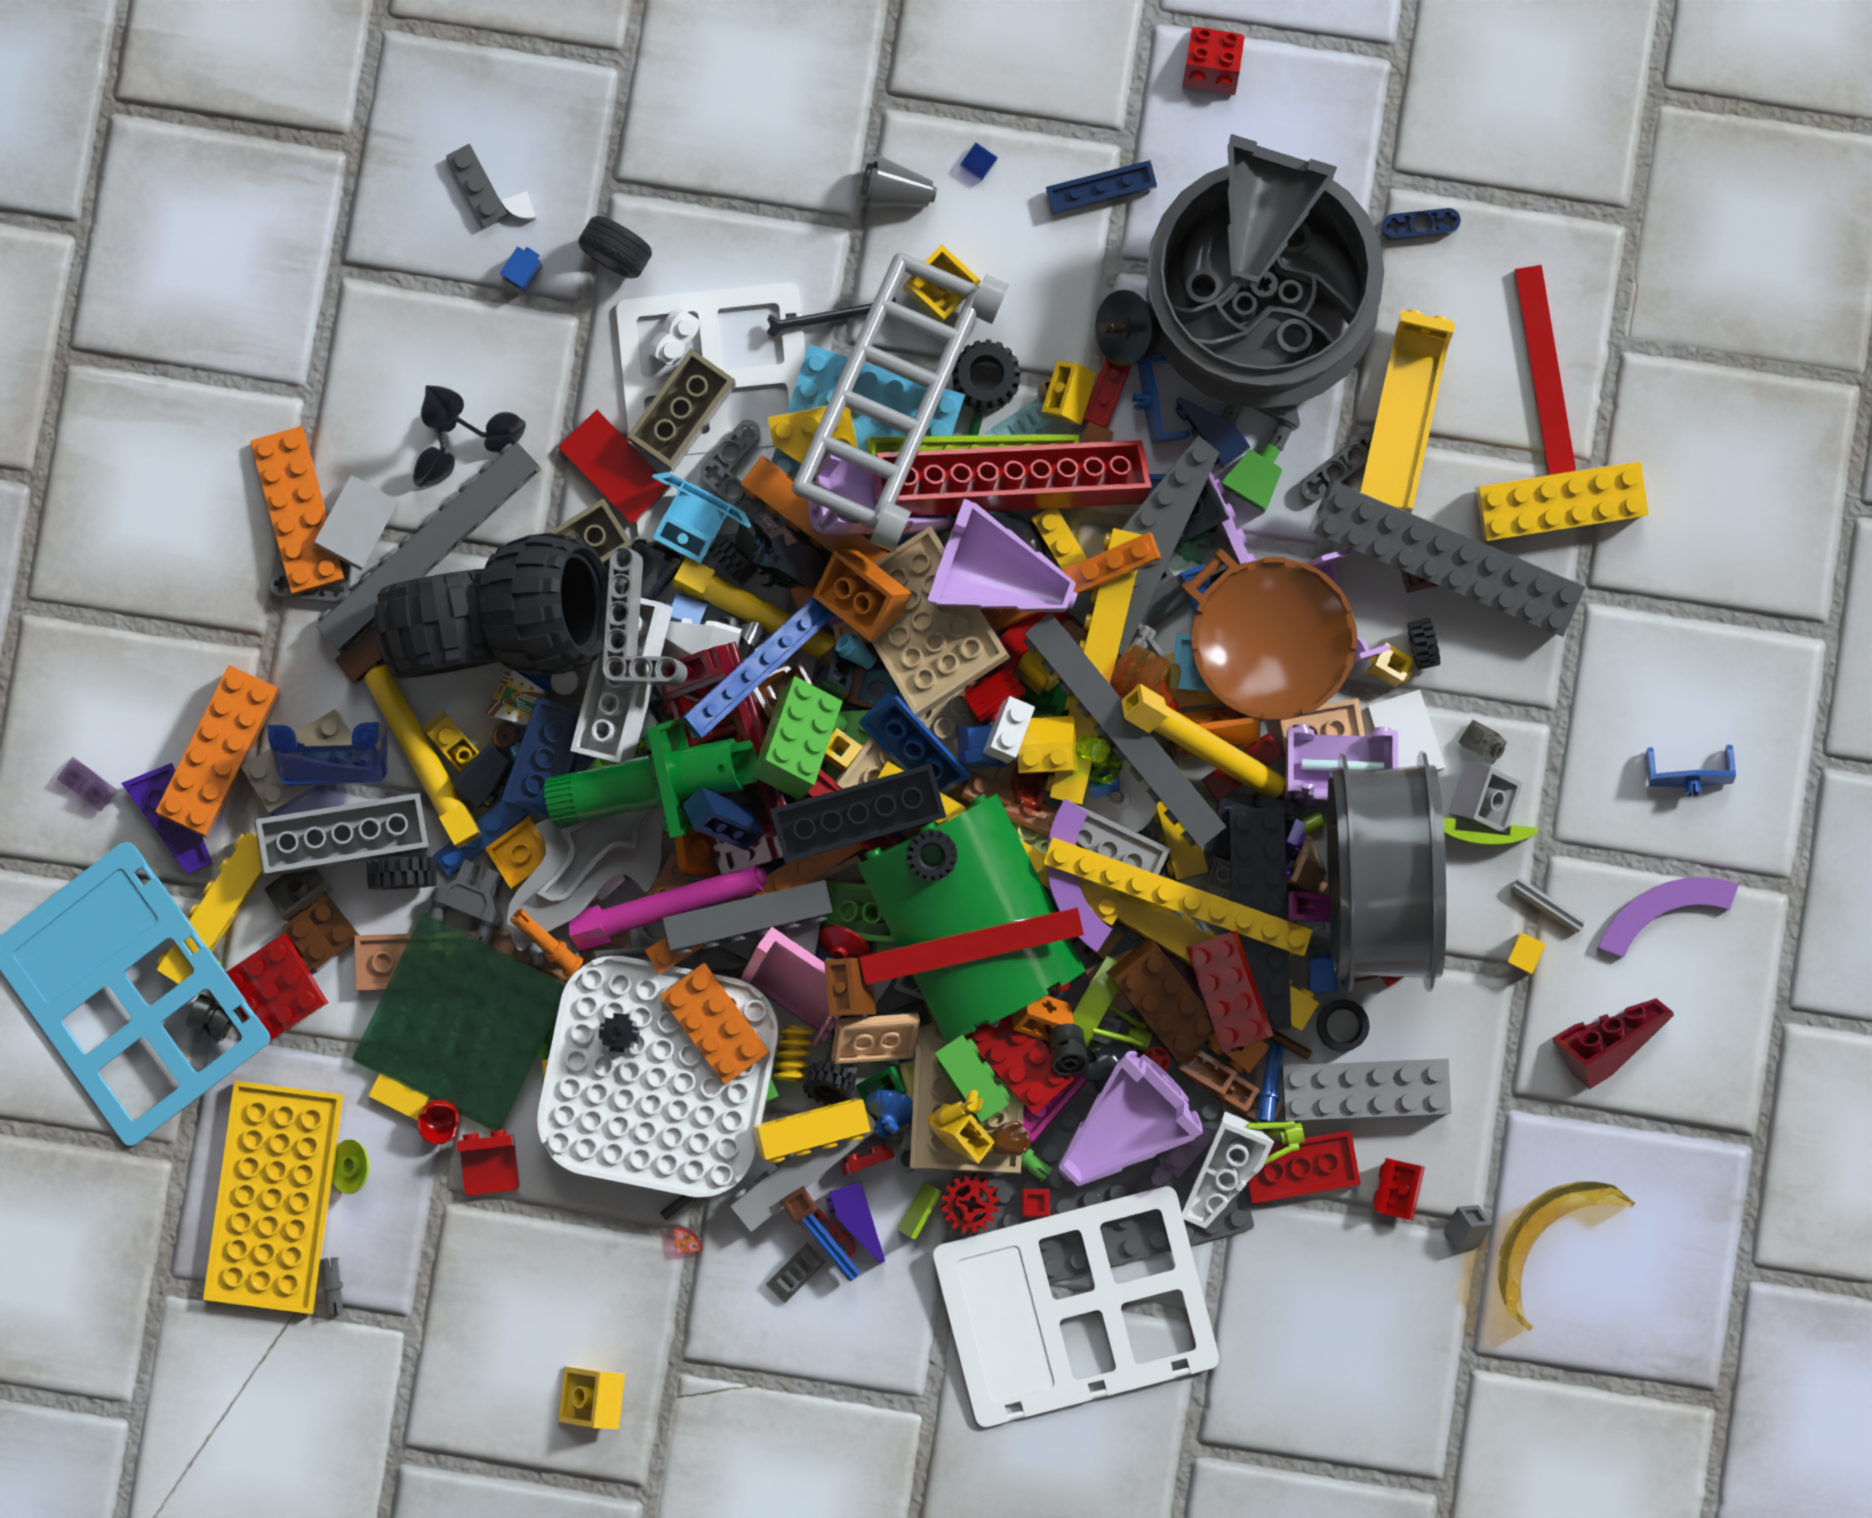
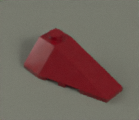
[1552,998,1674,1089]

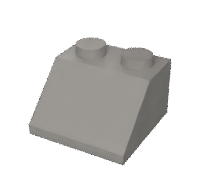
[1449,761,1523,834]

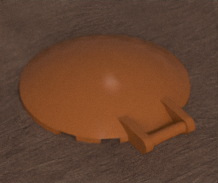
[1181,548,1357,720]

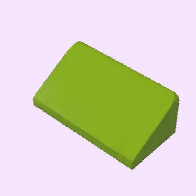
[898,1182,942,1239]

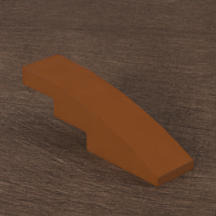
[1176,1048,1283,1131]

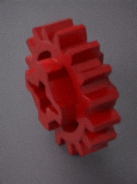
[939,1173,1000,1234]

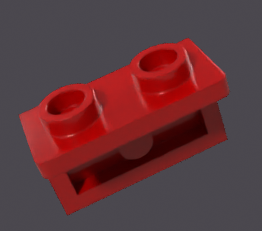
[1373,1158,1425,1221]

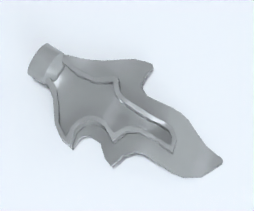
[506,807,665,951]

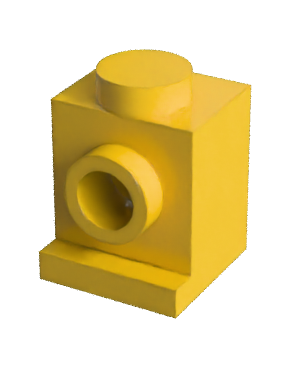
[1365,643,1414,687]
[824,728,863,772]

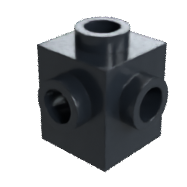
[599,1013,640,1053]

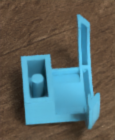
[652,472,751,564]

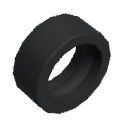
[1316,999,1370,1052]

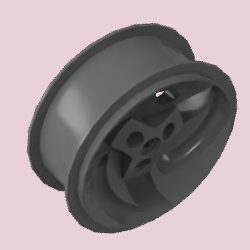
[1146,165,1384,409]
[1327,751,1447,994]

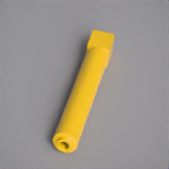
[671,556,837,659]
[363,663,483,849]
[1121,684,1285,799]

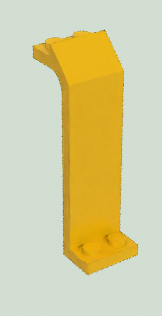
[1360,310,1456,512]

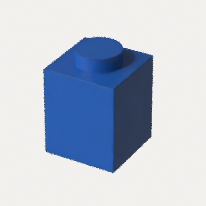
[500,246,542,292]
[1307,954,1338,993]

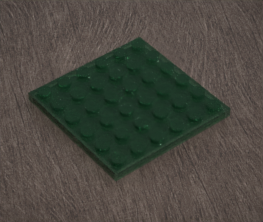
[352,912,567,1131]

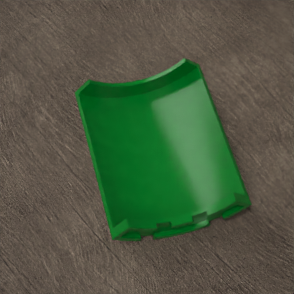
[857,793,1086,1042]

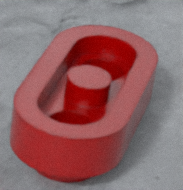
[840,1143,895,1176]

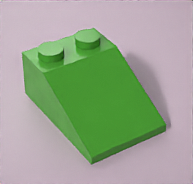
[823,881,896,942]

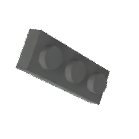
[446,143,508,228]

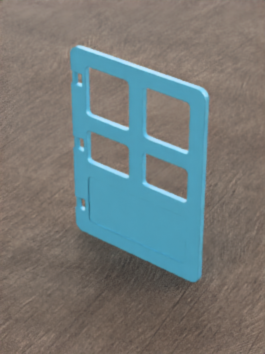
[0,842,270,1146]

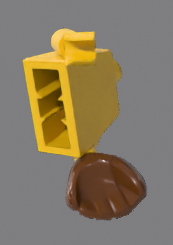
[928,1090,1031,1164]

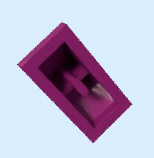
[1287,892,1330,923]

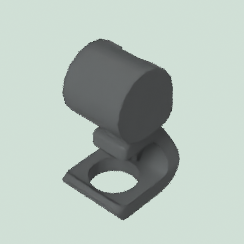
[717,615,766,653]

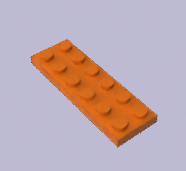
[250,426,345,595]

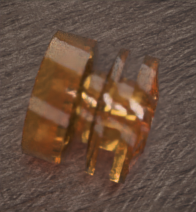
[1110,644,1181,706]

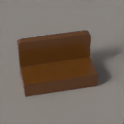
[335,627,384,685]

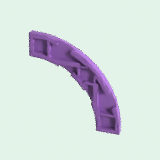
[1046,799,1112,952]
[1597,877,1739,958]

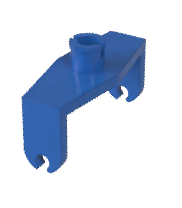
[1132,355,1190,444]
[1646,745,1736,797]

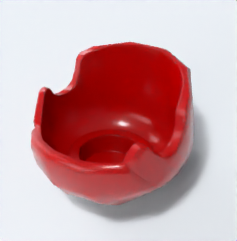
[417,1100,459,1144]

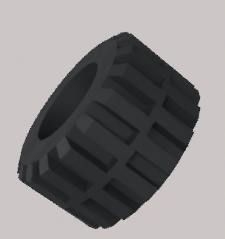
[952,339,1020,412]

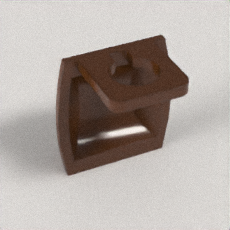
[752,664,812,719]

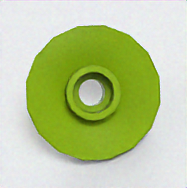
[332,1139,369,1194]

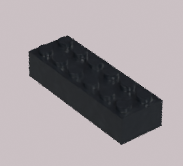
[770,764,946,863]

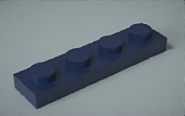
[1046,160,1157,215]

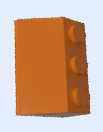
[813,548,912,642]
[1175,706,1260,755]

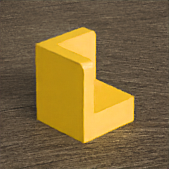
[1508,932,1546,975]

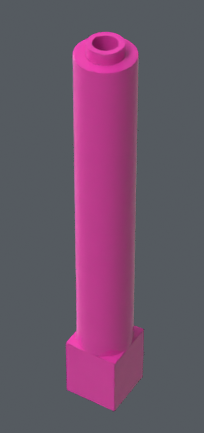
[568,864,767,951]

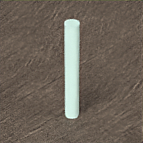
[1301,759,1384,771]

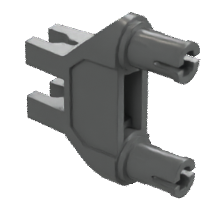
[1220,403,1300,451]
[423,859,504,951]

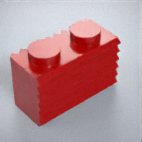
[959,664,1026,724]

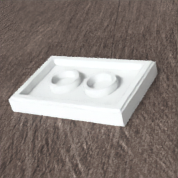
[1367,690,1445,770]

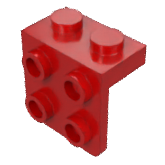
[1182,27,1245,95]
[456,1130,520,1195]

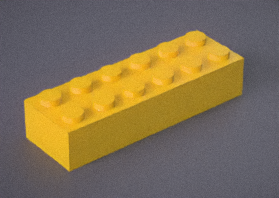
[1475,461,1649,541]

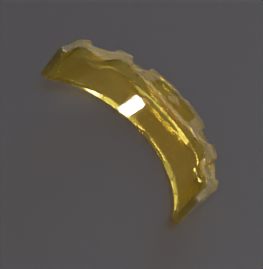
[1498,1181,1635,1331]

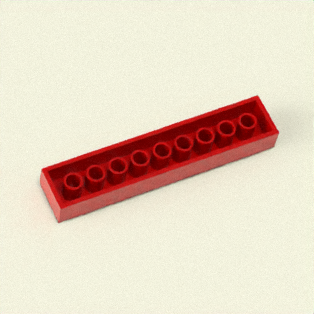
[872,440,1152,516]

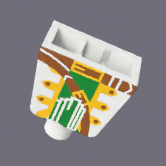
[486,667,546,727]

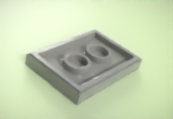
[313,475,399,571]

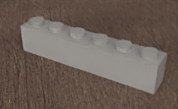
[730,1109,876,1232]

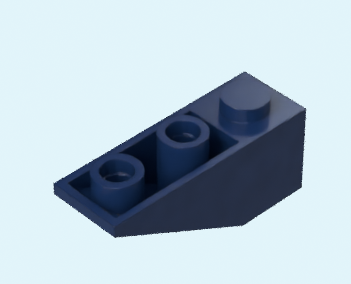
[1175,397,1250,469]

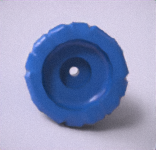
[865,1090,913,1138]

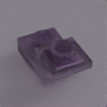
[56,757,117,811]

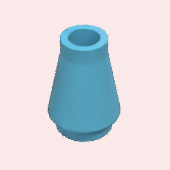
[836,633,877,670]

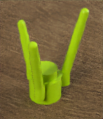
[1091,1004,1152,1053]
[1246,1120,1305,1165]

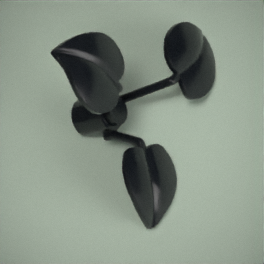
[413,385,526,487]

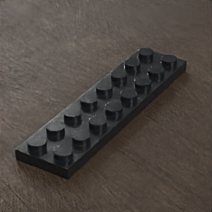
[1228,807,1291,1029]

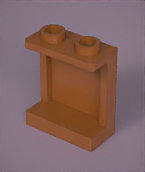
[824,958,876,1017]

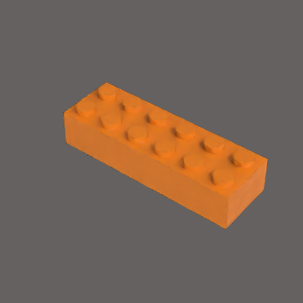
[155,665,280,839]

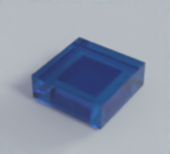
[960,142,998,181]

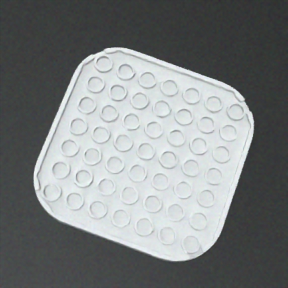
[537,956,779,1197]

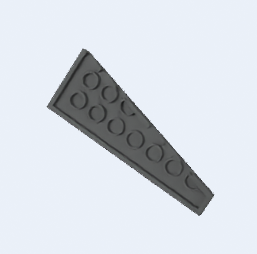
[1066,435,1220,657]

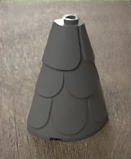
[1227,134,1337,287]

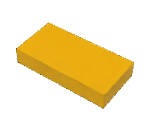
[368,1071,431,1120]

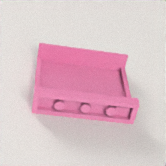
[740,927,841,1048]

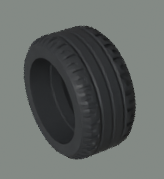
[578,216,652,279]

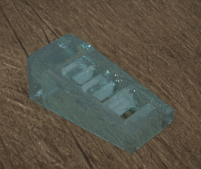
[991,400,1054,435]

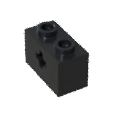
[811,644,856,700]

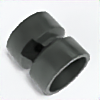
[186,994,237,1041]
[1048,1023,1088,1076]

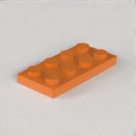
[660,963,770,1085]

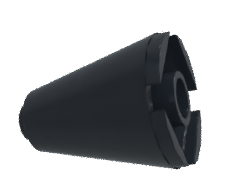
[623,537,684,601]

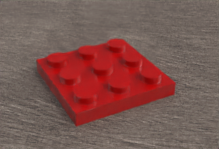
[226,933,329,1043]

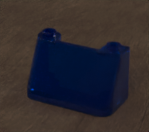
[268,722,388,786]

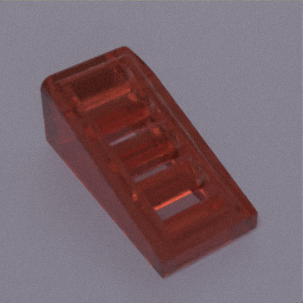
[1011,764,1044,813]

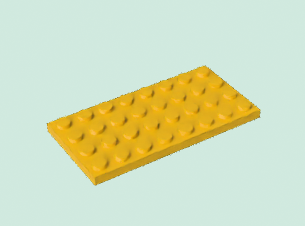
[203,1080,344,1314]

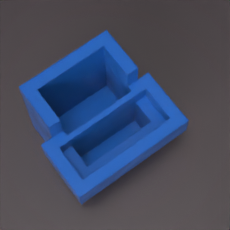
[957,723,1018,771]

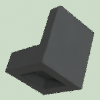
[1444,1205,1492,1250]

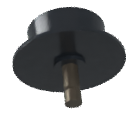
[1095,290,1162,366]

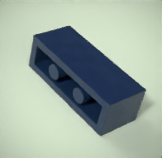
[682,787,765,851]

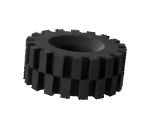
[366,857,437,890]

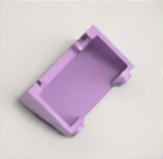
[1284,724,1398,807]

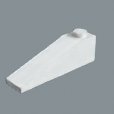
[662,618,742,660]
[1182,1112,1274,1228]

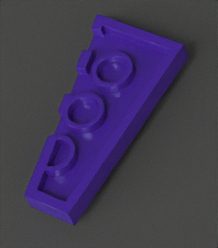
[121,763,213,874]

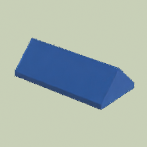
[858,693,971,794]

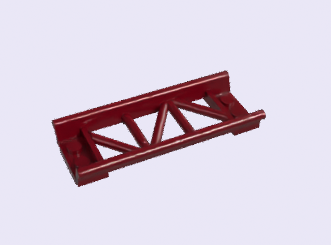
[660,641,788,874]

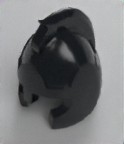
[1080,1039,1135,1093]

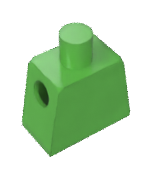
[1221,443,1282,513]

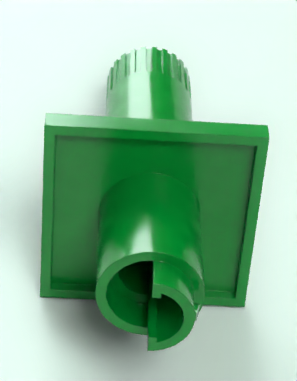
[544,717,759,838]

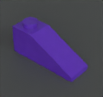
[826,1182,885,1263]

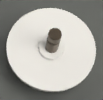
[1082,760,1158,833]

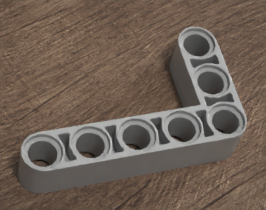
[603,546,688,685]

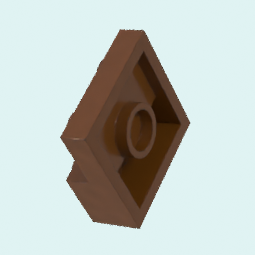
[282,894,360,971]

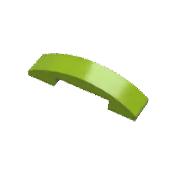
[1443,817,1539,846]
[1073,956,1120,1050]

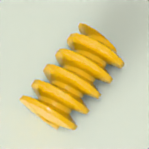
[772,1024,814,1083]

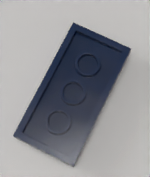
[500,697,580,818]

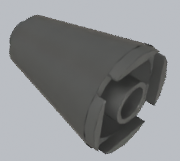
[860,154,937,208]

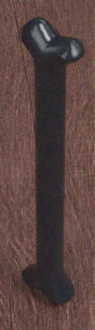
[767,297,896,338]

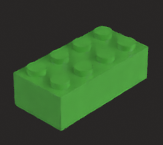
[751,676,843,800]

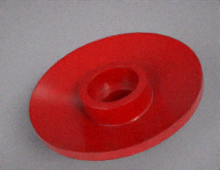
[818,925,870,959]

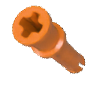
[510,908,583,977]

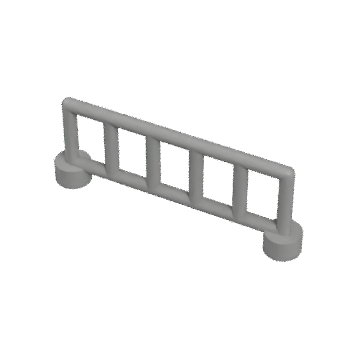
[792,253,1009,553]

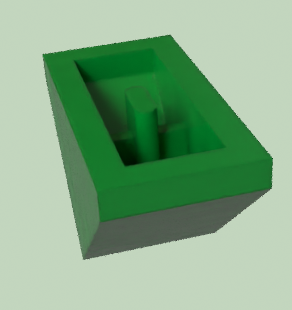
[856,1066,906,1104]

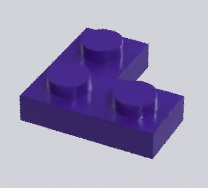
[1285,819,1307,880]

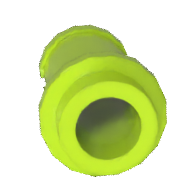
[1288,811,1325,834]

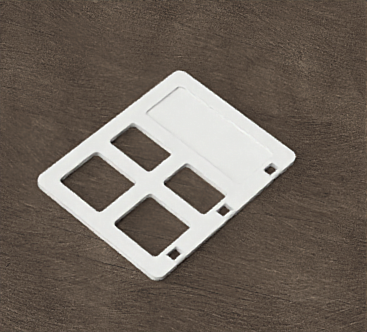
[616,283,806,543]
[933,1186,1219,1427]

